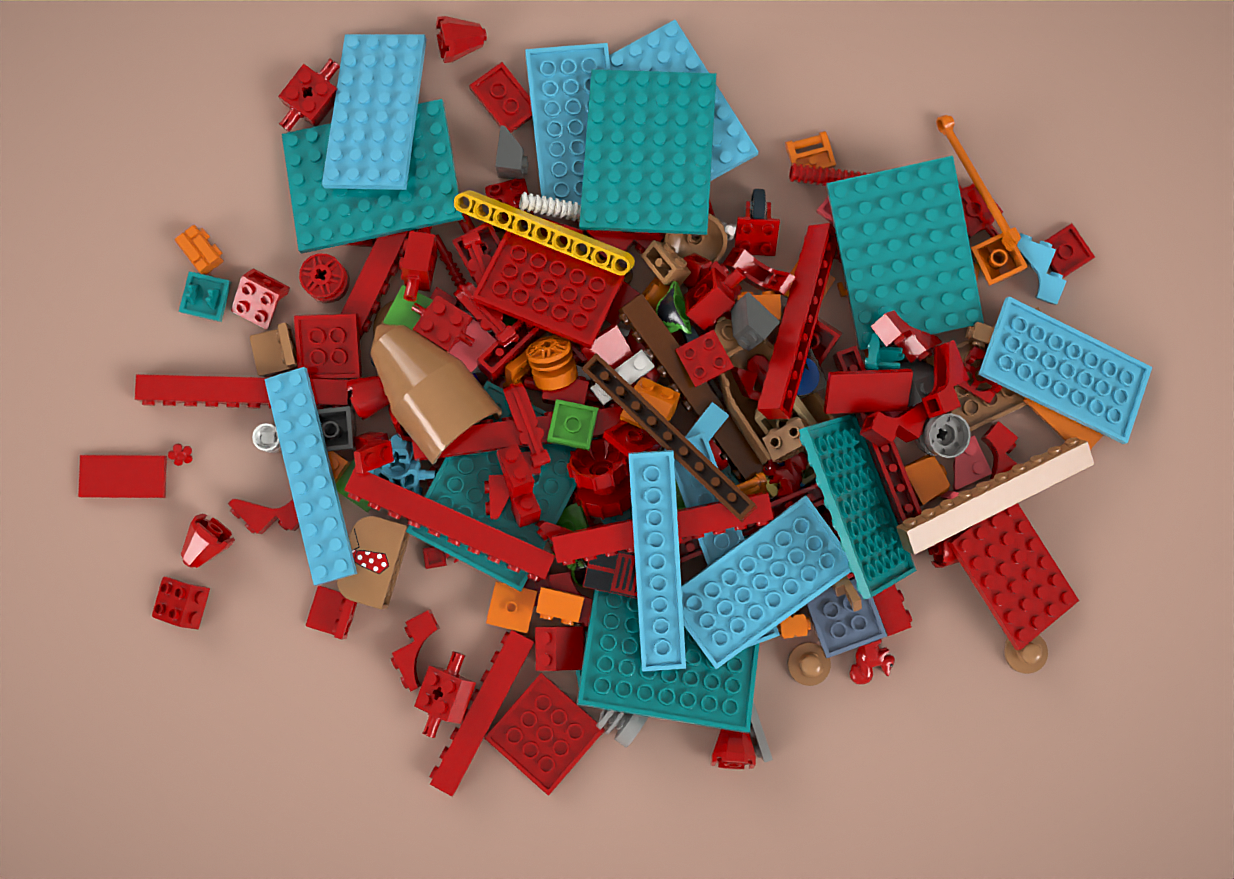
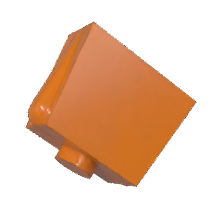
[904,454,951,506]

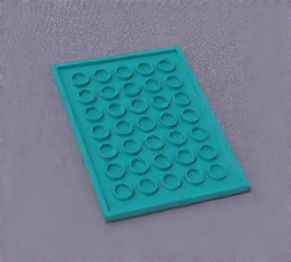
[579,69,717,235]
[282,99,464,254]
[826,155,984,350]
[406,381,598,592]
[799,413,917,600]
[577,589,759,733]

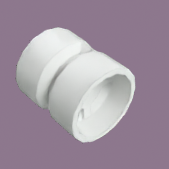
[252,423,281,453]

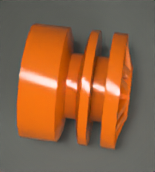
[526,335,578,390]

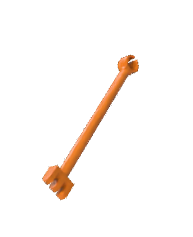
[936,115,1021,251]

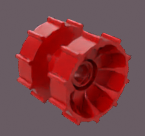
[567,437,632,520]

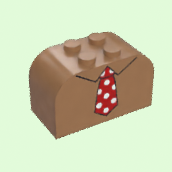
[337,516,410,610]

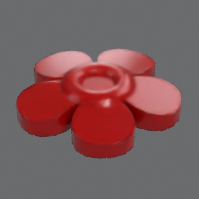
[168,443,193,466]

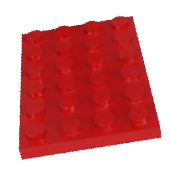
[472,230,625,349]
[948,503,1079,650]

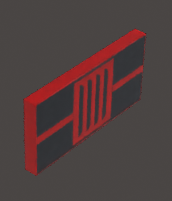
[583,550,637,599]

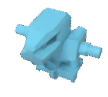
[368,434,436,495]

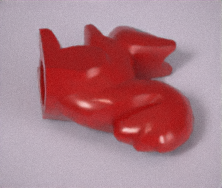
[763,452,808,497]
[850,639,895,685]

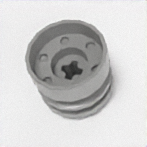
[915,413,971,458]
[596,709,648,748]

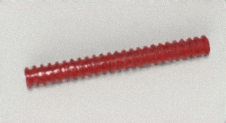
[789,163,871,186]

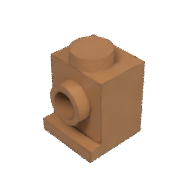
[965,322,995,352]

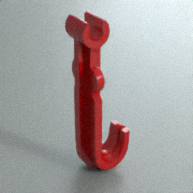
[461,231,504,314]
[452,282,518,348]
[503,382,551,468]

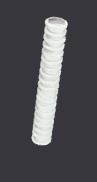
[519,192,581,222]

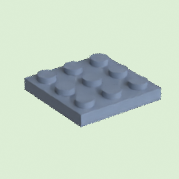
[806,578,887,658]

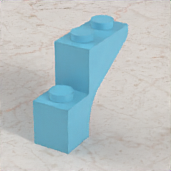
[1017,233,1067,305]

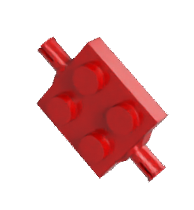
[958,183,1003,239]
[411,295,475,353]

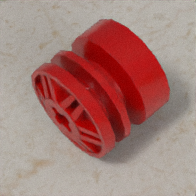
[299,253,350,303]

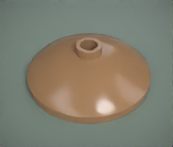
[664,213,727,265]

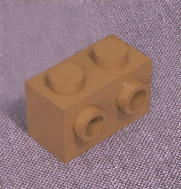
[641,240,691,287]
[762,417,809,463]

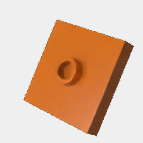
[486,581,538,633]

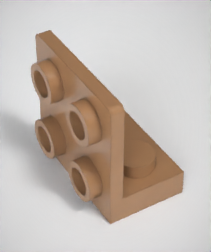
[250,323,297,376]

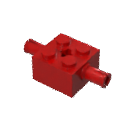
[278,58,340,132]
[452,213,500,282]
[399,226,438,302]
[680,267,746,331]
[524,375,607,405]
[414,651,476,738]

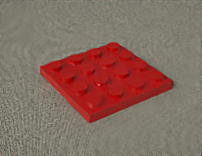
[484,672,605,796]

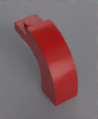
[723,247,795,295]

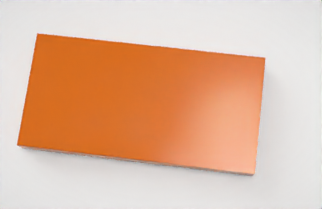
[1023,397,1103,450]

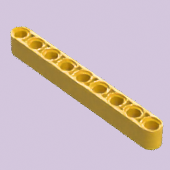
[454,190,635,275]

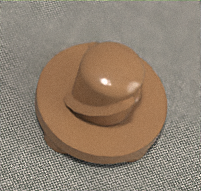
[1004,635,1048,674]
[787,642,831,686]

